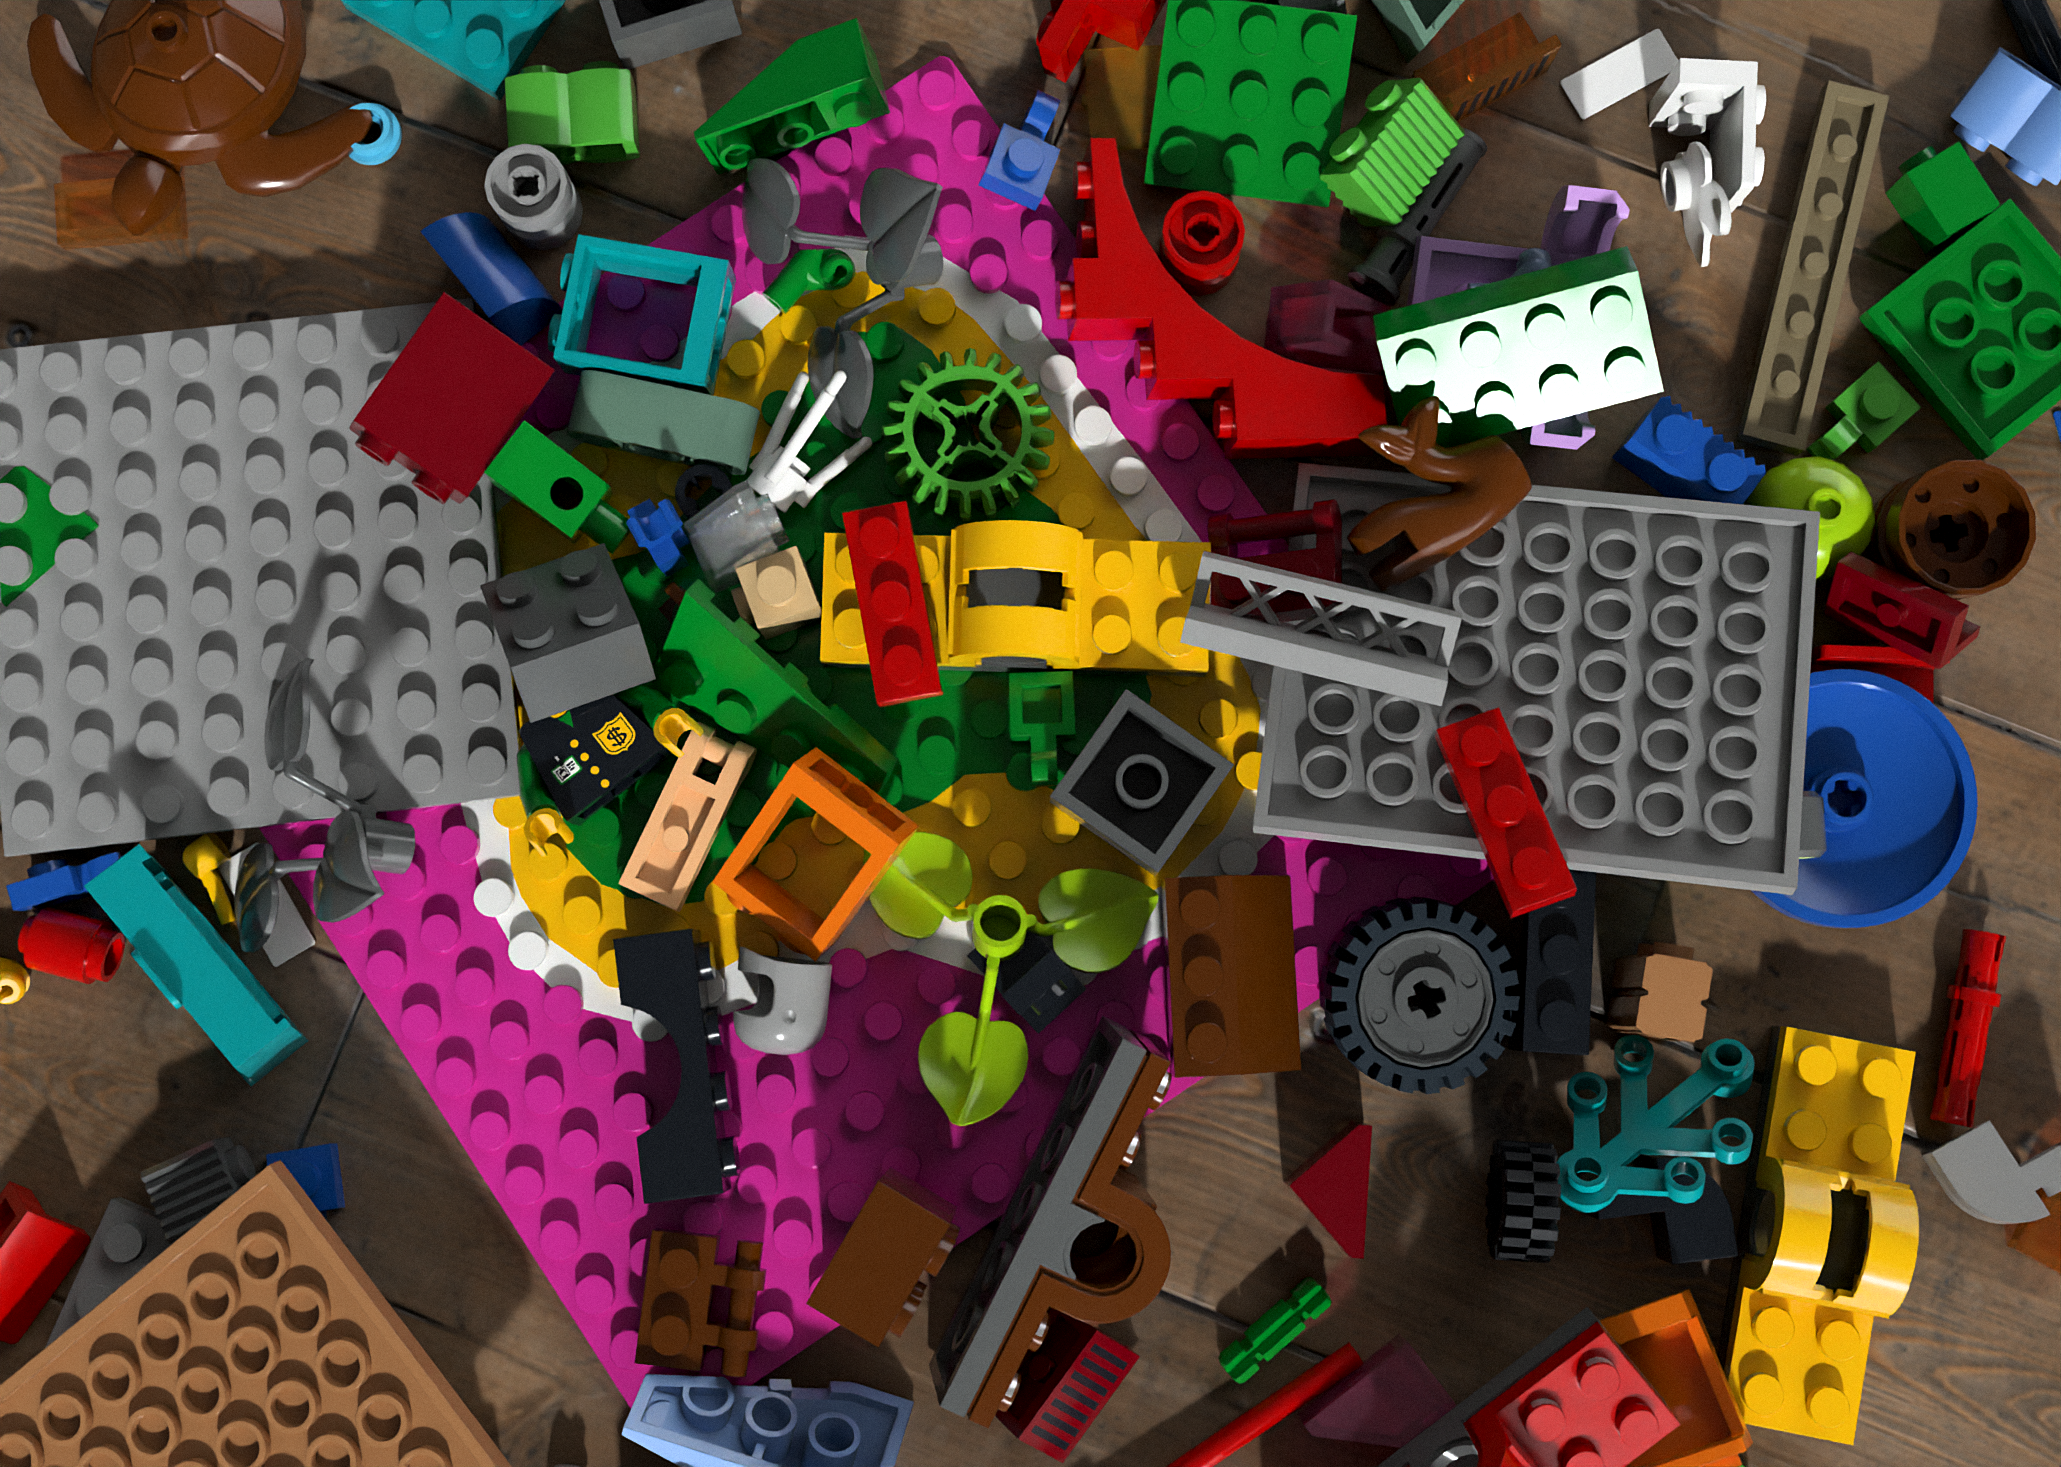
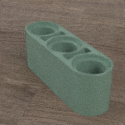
[567,370,760,475]

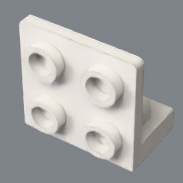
[1649,58,1766,213]

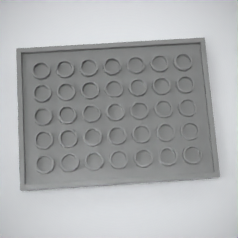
[1253,463,1820,895]

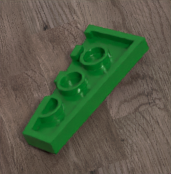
[650,579,898,795]

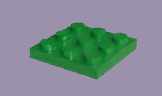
[1144,0,1357,208]
[1858,198,2061,461]

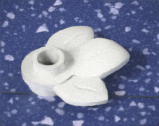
[1660,141,1732,267]

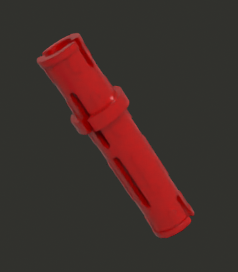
[1929,929,2006,1128]

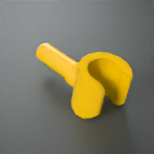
[183,833,236,925]

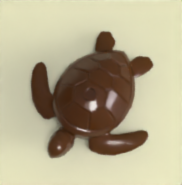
[27,0,373,236]

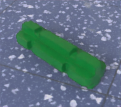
[1218,1277,1332,1384]

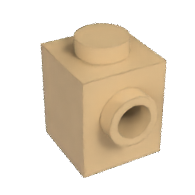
[731,546,822,640]

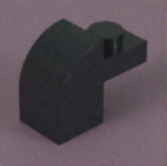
[967,932,1086,1034]
[1585,1154,1738,1264]

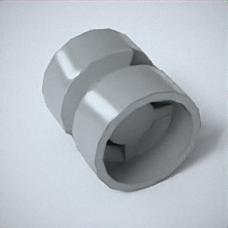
[484,144,583,250]

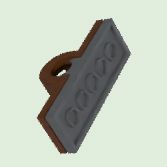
[929,1016,1172,1428]

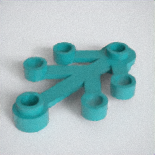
[1556,1035,1755,1213]

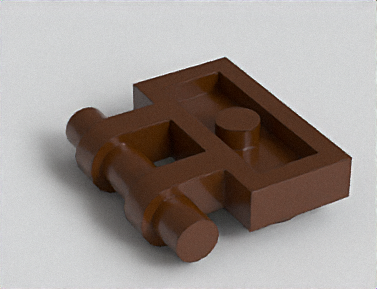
[635,1228,767,1377]

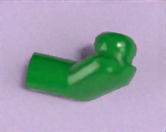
[762,249,856,314]

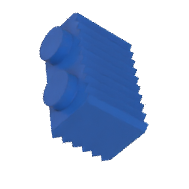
[1612,396,1766,504]

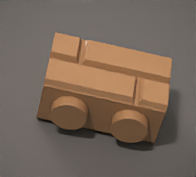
[1606,942,1713,1043]

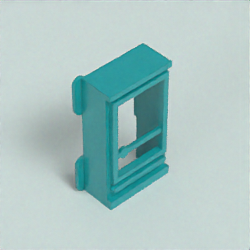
[84,844,308,1087]

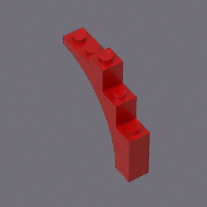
[1055,138,1387,459]

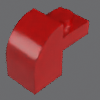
[1036,0,1167,83]

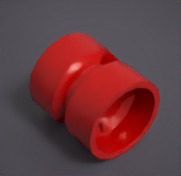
[1158,190,1245,296]

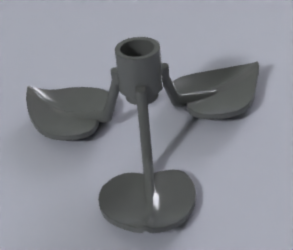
[742,158,943,439]
[234,658,415,953]

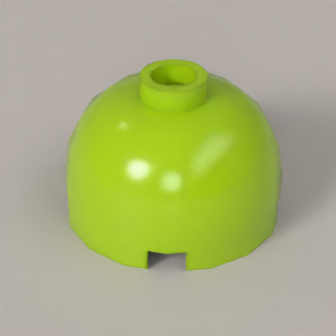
[1743,456,1875,584]

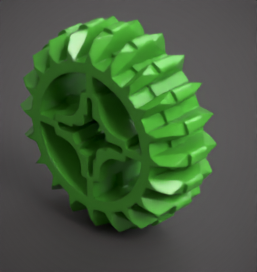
[882,348,1054,522]

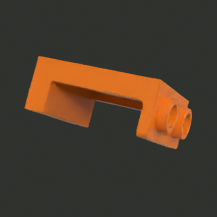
[1599,1288,1753,1467]

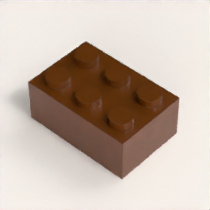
[806,1167,961,1348]

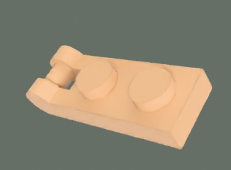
[618,722,757,912]

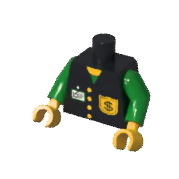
[517,685,704,857]

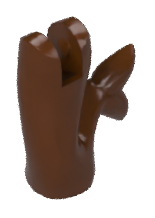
[1347,395,1532,591]

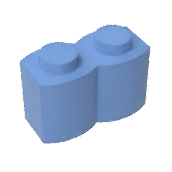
[1950,47,2061,186]

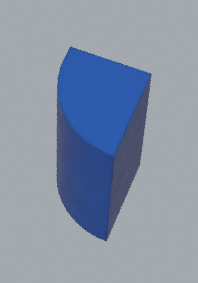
[420,212,563,345]

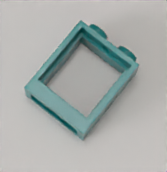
[548,234,736,395]

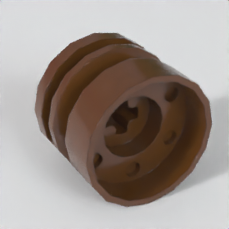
[1866,460,2036,600]

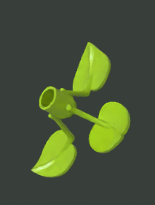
[863,832,1159,1126]

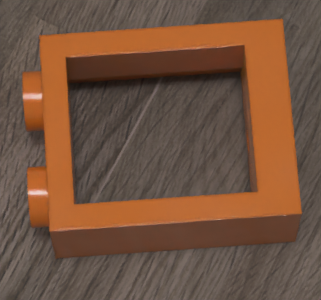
[712,747,919,962]

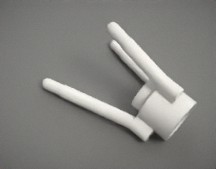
[745,370,872,513]

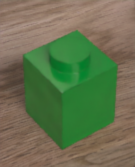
[1885,142,2001,255]

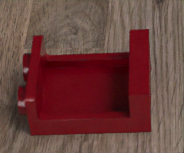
[349,292,555,504]

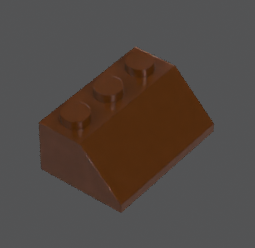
[1161,875,1301,1078]

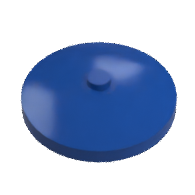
[1751,669,1978,928]

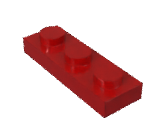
[842,501,943,707]
[1435,707,1577,918]

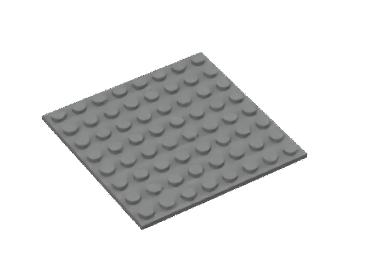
[0,298,521,857]

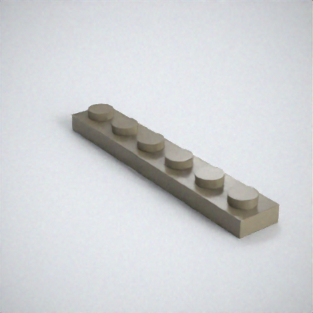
[1736,80,1889,456]

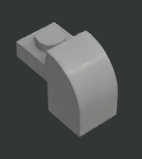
[1922,1120,2061,1224]

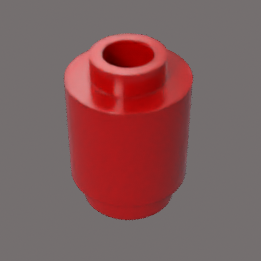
[18,906,125,984]

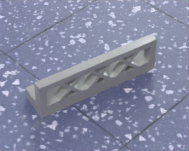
[1180,551,1462,706]

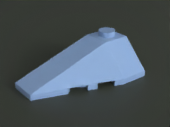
[622,1374,914,1467]

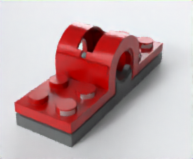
[1377,1307,1681,1467]

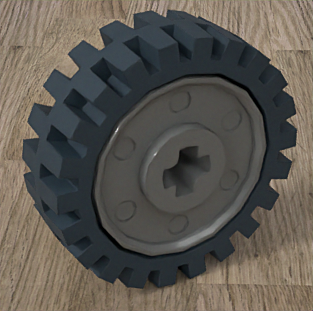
[1319,897,1520,1094]

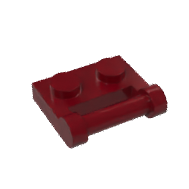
[1207,499,1342,622]

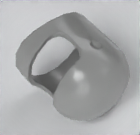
[733,947,832,1055]

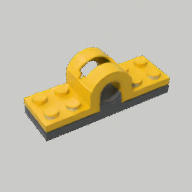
[820,520,1211,677]
[1717,1026,1919,1445]

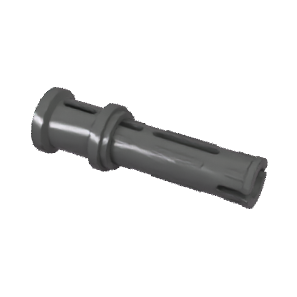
[1348,128,1487,306]

